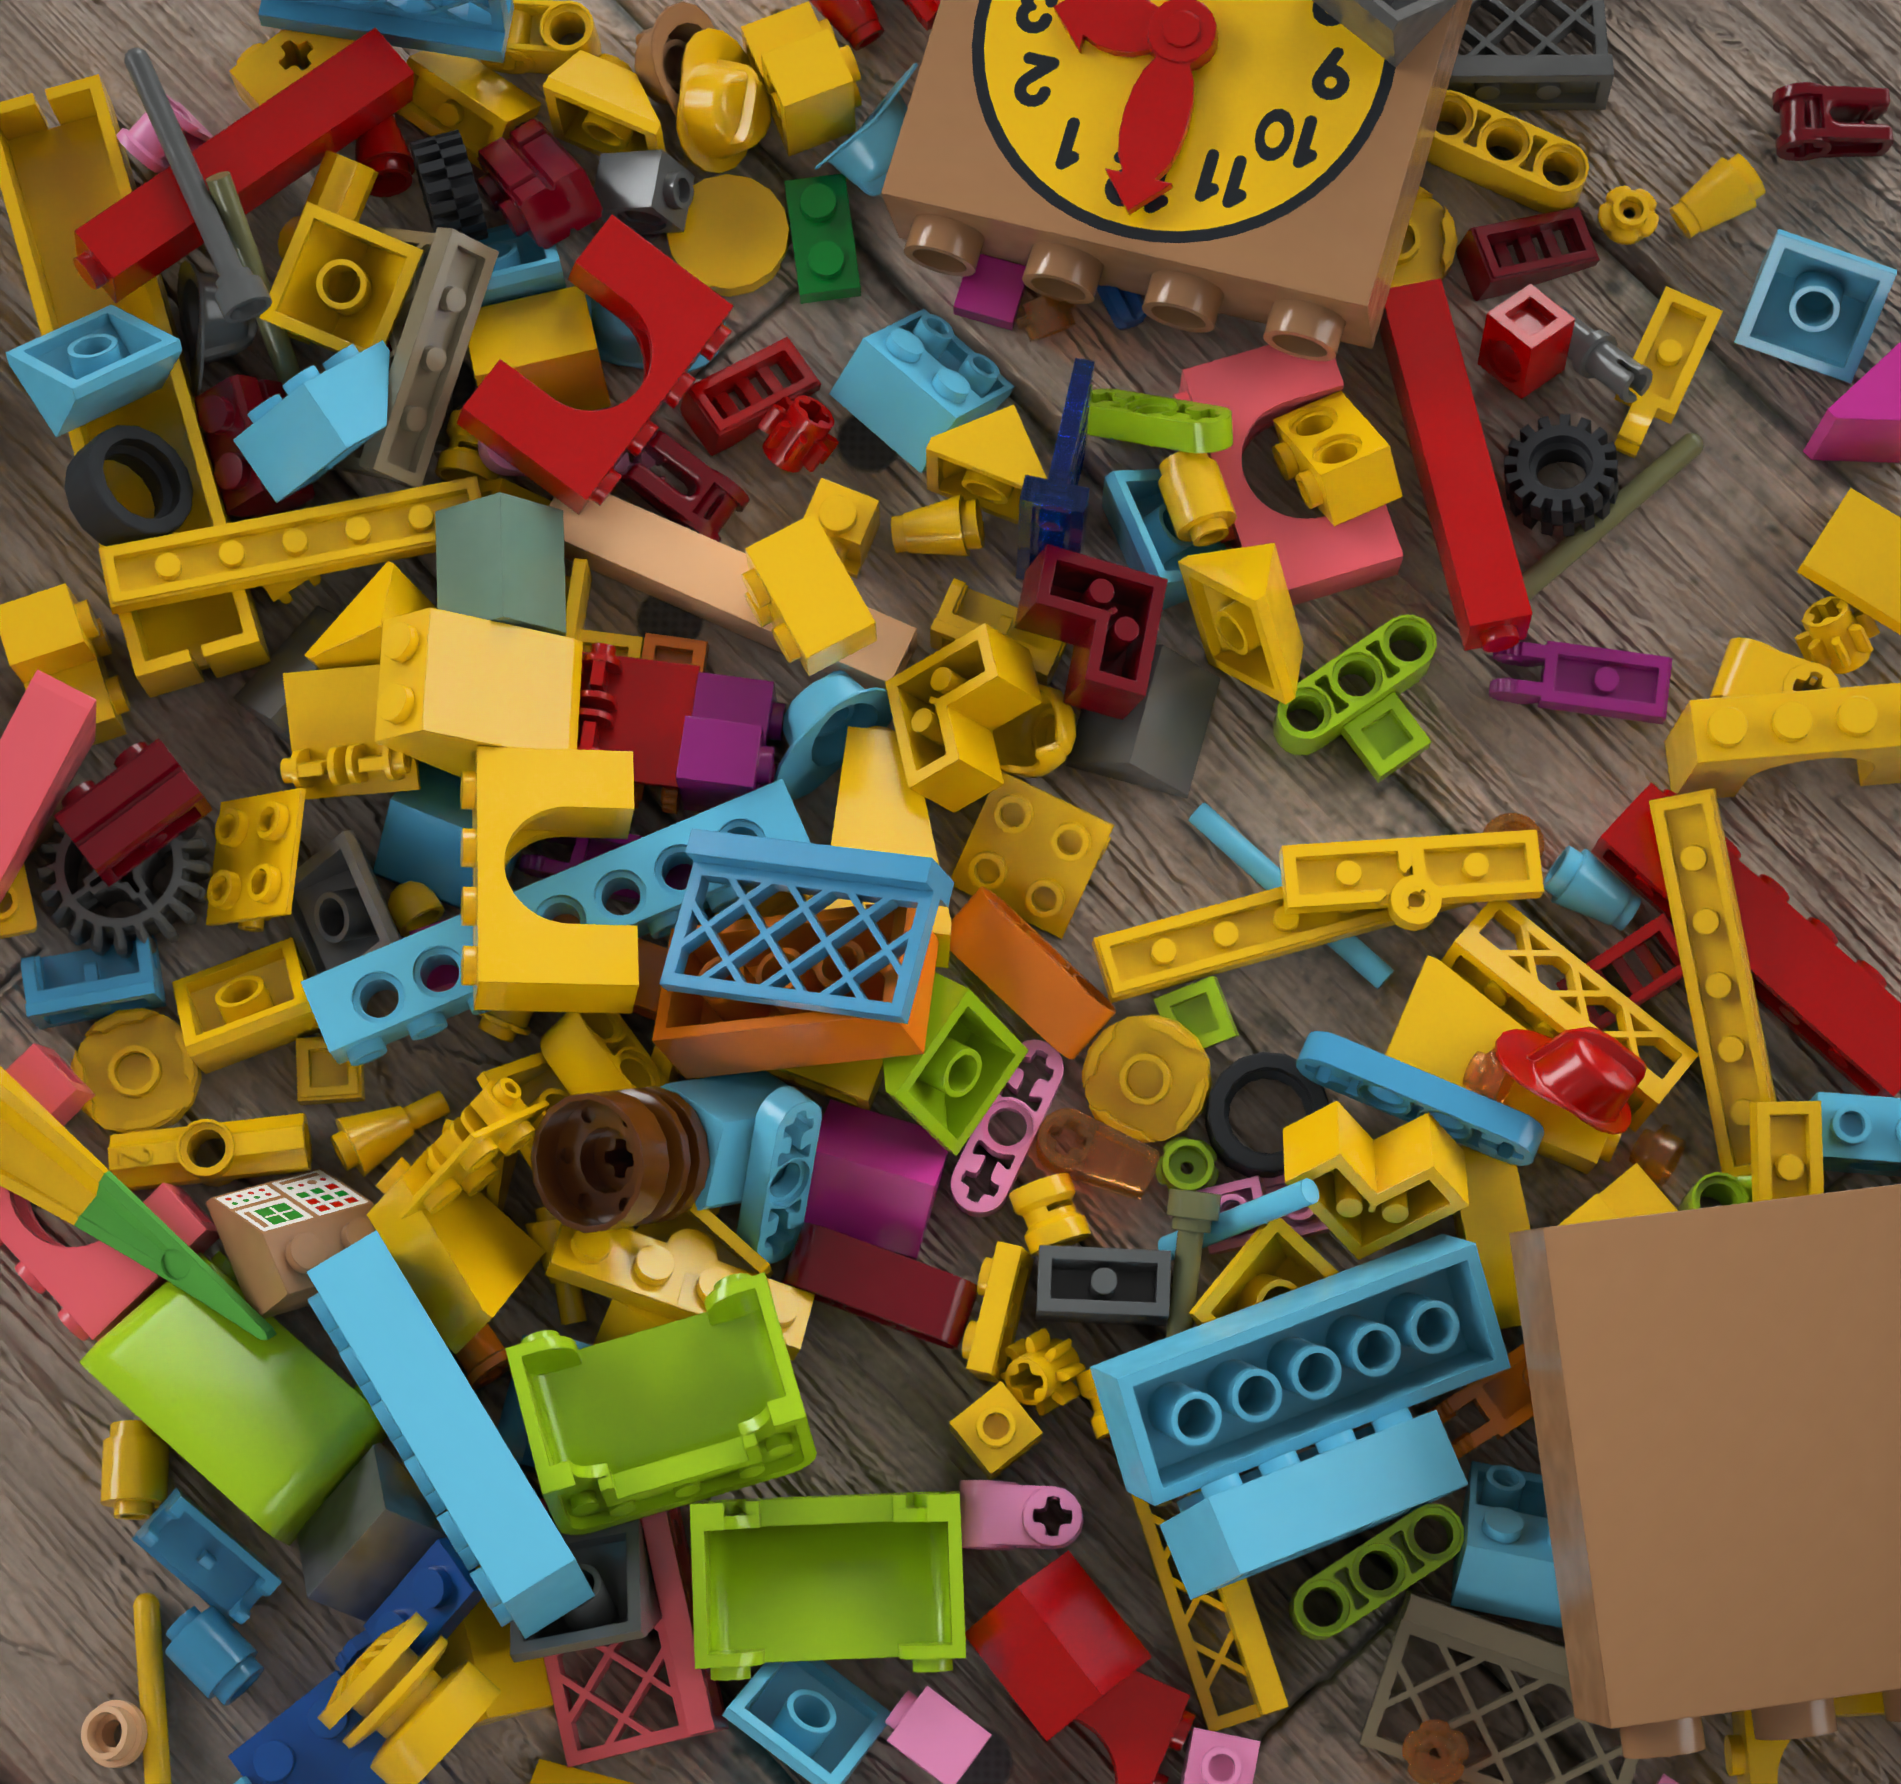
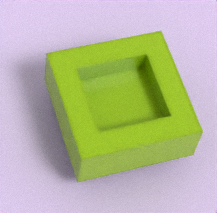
[1341,692,1432,783]
[1154,976,1239,1050]

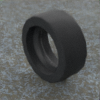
[64,425,193,546]
[1205,1052,1329,1178]

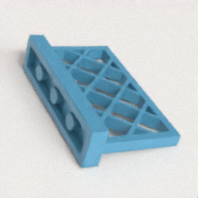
[258,0,514,63]
[659,829,954,1024]

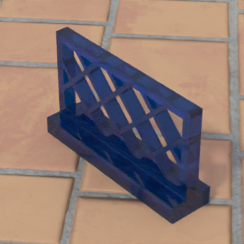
[1016,358,1095,580]

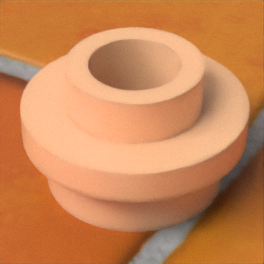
[81,1700,147,1768]

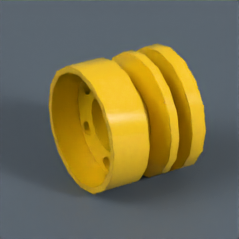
[318,1611,501,1784]

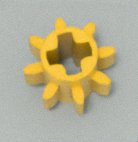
[1795,596,1880,674]
[1000,1328,1086,1416]

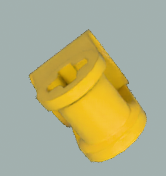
[480,0,602,74]
[1710,637,1840,698]

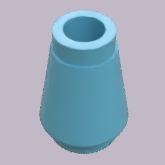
[1543,845,1641,931]

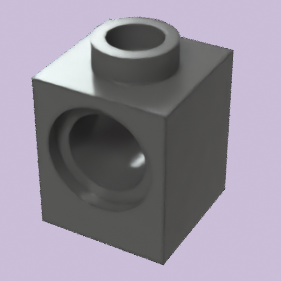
[594,149,695,235]

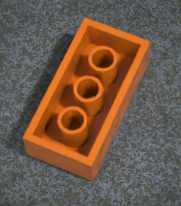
[652,904,939,1079]

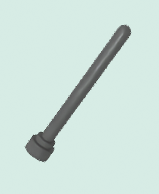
[124,48,272,323]

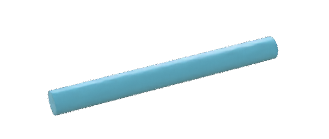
[1188,802,1395,989]

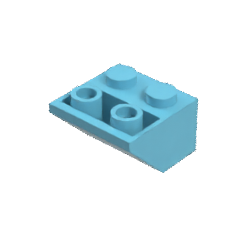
[829,309,1015,473]
[233,340,390,503]
[1451,1461,1562,1628]

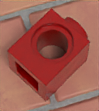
[1477,284,1575,399]

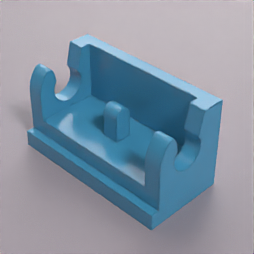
[21,935,167,1029]
[132,1487,282,1625]

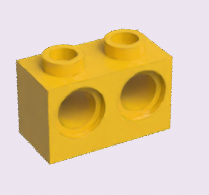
[1272,390,1403,527]

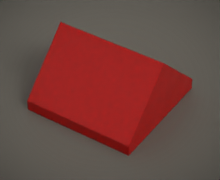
[965,1550,1152,1742]

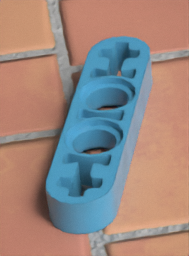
[1296,1031,1544,1166]

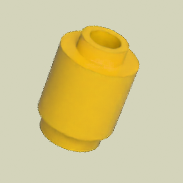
[1158,451,1237,547]
[100,1420,170,1520]

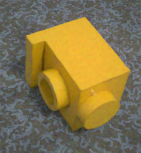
[803,478,881,579]

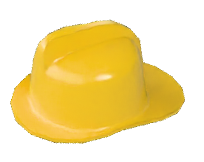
[676,28,772,174]

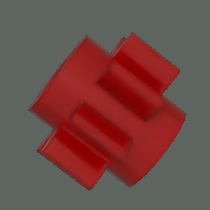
[757,395,839,473]

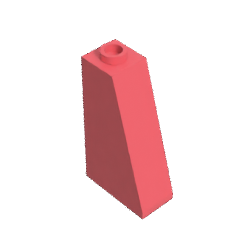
[0,669,96,904]

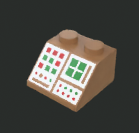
[205,1168,376,1319]

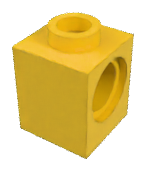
[949,1381,1043,1480]

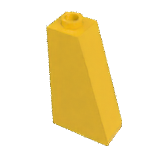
[823,726,952,968]
[1385,954,1622,1174]

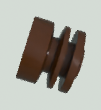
[530,1086,710,1233]

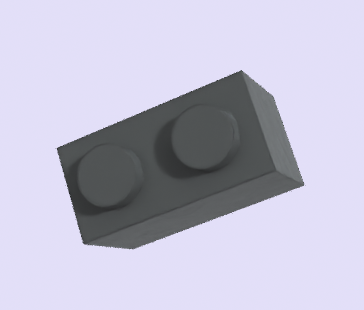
[1035,1245,1171,1326]

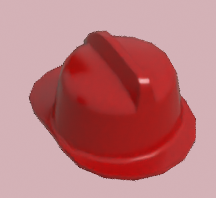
[1495,1026,1647,1135]

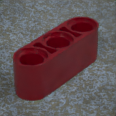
[781,1222,978,1350]

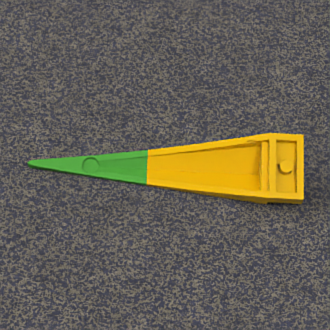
[0,1066,277,1340]

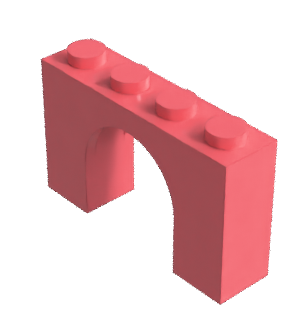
[1173,345,1404,606]
[0,1043,220,1341]

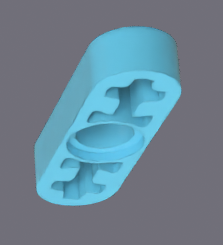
[737,1086,822,1264]

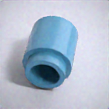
[165,1606,264,1706]

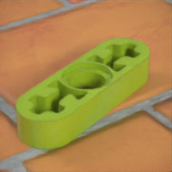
[1074,389,1233,453]

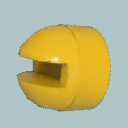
[388,881,445,937]

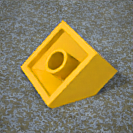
[543,50,666,156]

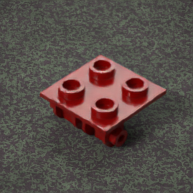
[577,643,701,789]

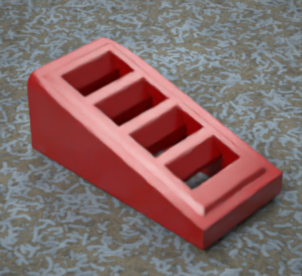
[680,336,821,456]
[1556,913,1684,1030]

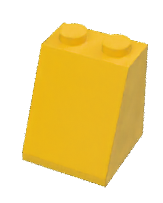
[374,607,583,777]

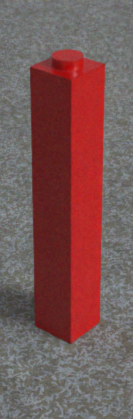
[73,27,414,303]
[1379,278,1532,652]

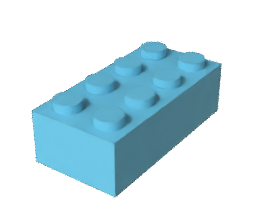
[1160,1407,1468,1600]

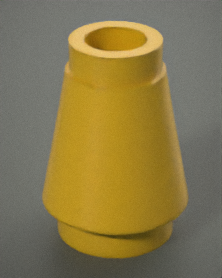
[1669,153,1766,239]
[891,494,985,556]

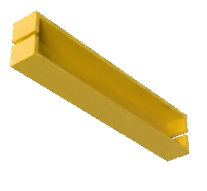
[0,74,271,698]

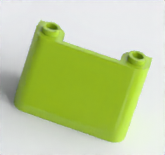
[79,1251,388,1546]
[505,1272,817,1535]
[690,1491,966,1681]

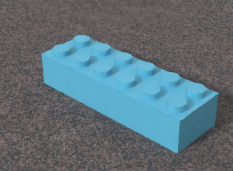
[307,1230,595,1639]
[1090,1234,1511,1506]

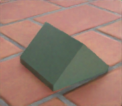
[435,492,566,636]

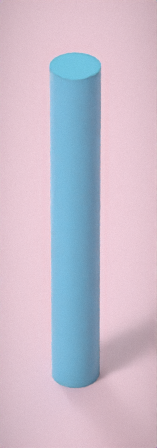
[1158,1178,1319,1261]

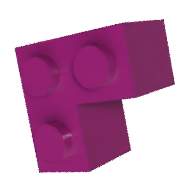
[676,672,786,812]

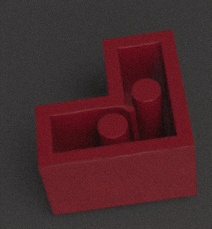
[1014,544,1168,720]

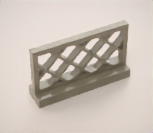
[332,227,499,488]
[1358,1588,1639,1784]

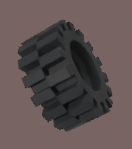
[410,129,488,241]
[1504,414,1619,537]

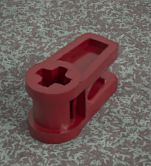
[1772,82,1894,161]
[620,430,750,542]

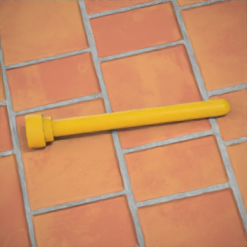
[133,1593,172,1784]

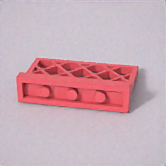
[539,1498,729,1768]

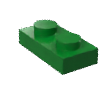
[784,173,861,304]

